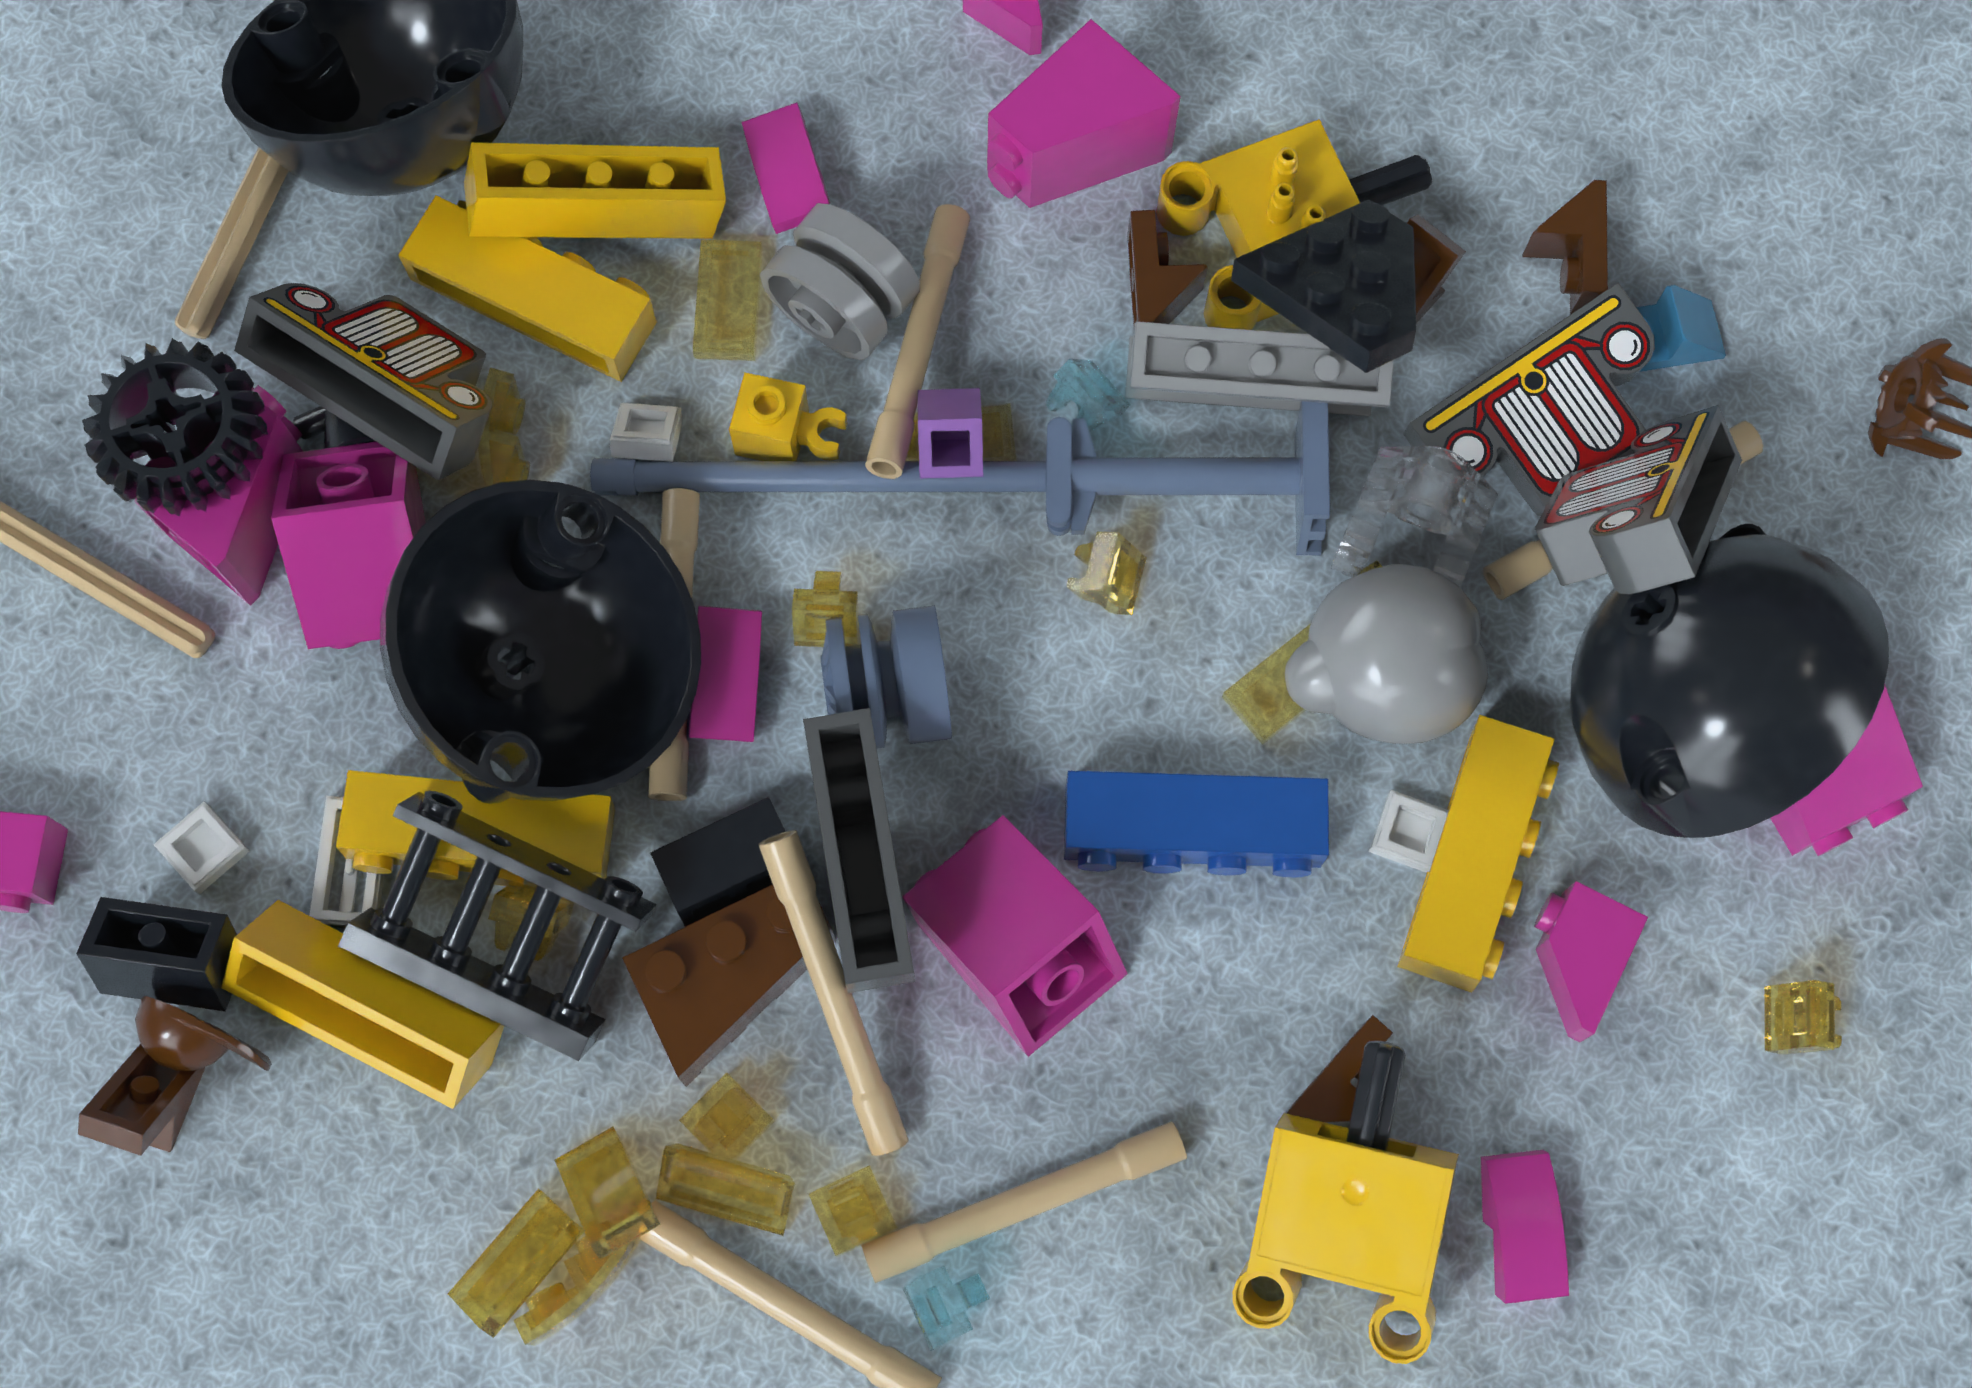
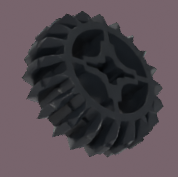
[82,338,268,516]

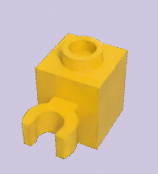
[729,372,848,461]

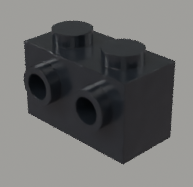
[76,897,237,1012]

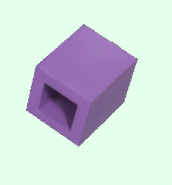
[918,388,983,479]

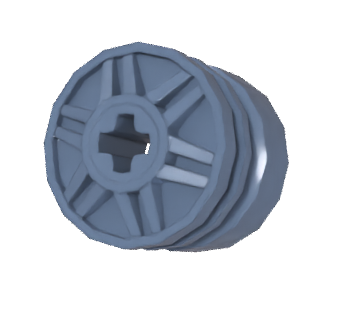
[820,605,952,749]

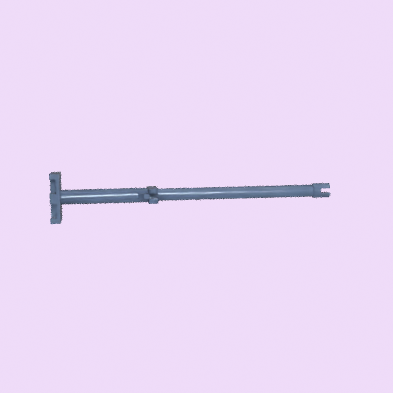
[590,401,1330,556]

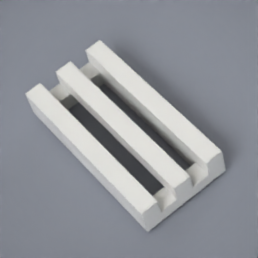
[309,796,384,928]

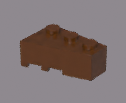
[622,885,836,1087]

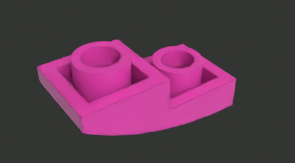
[741,102,830,234]
[689,605,762,742]
[1481,1149,1569,1304]

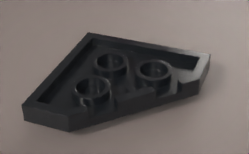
[1231,199,1416,373]

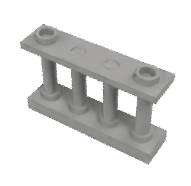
[1125,322,1394,416]

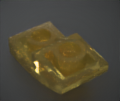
[478,367,530,486]
[513,1225,639,1346]

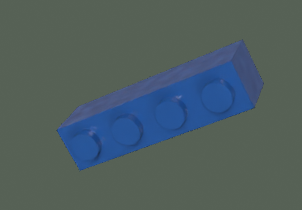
[1064,771,1329,878]

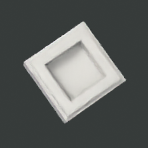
[610,403,682,462]
[1368,790,1449,873]
[153,802,250,894]

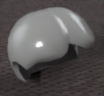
[1285,564,1488,744]

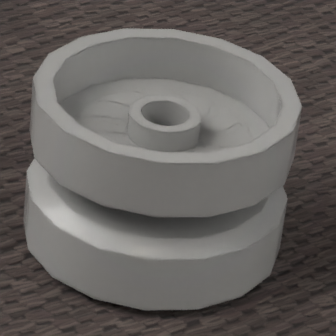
[760,203,920,360]

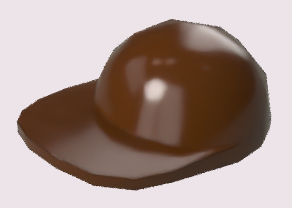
[135,996,272,1071]

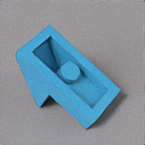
[1636,285,1726,372]

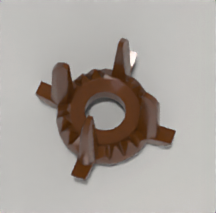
[1868,338,1972,459]

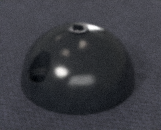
[221,0,523,196]
[380,479,701,804]
[1570,524,1889,838]

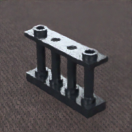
[338,791,657,1061]

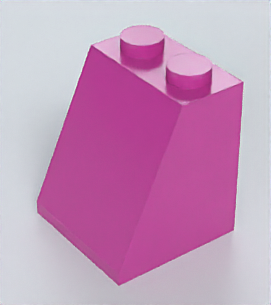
[987,19,1181,208]
[134,385,303,606]
[271,442,426,649]
[1770,685,1923,856]
[902,815,1128,1057]

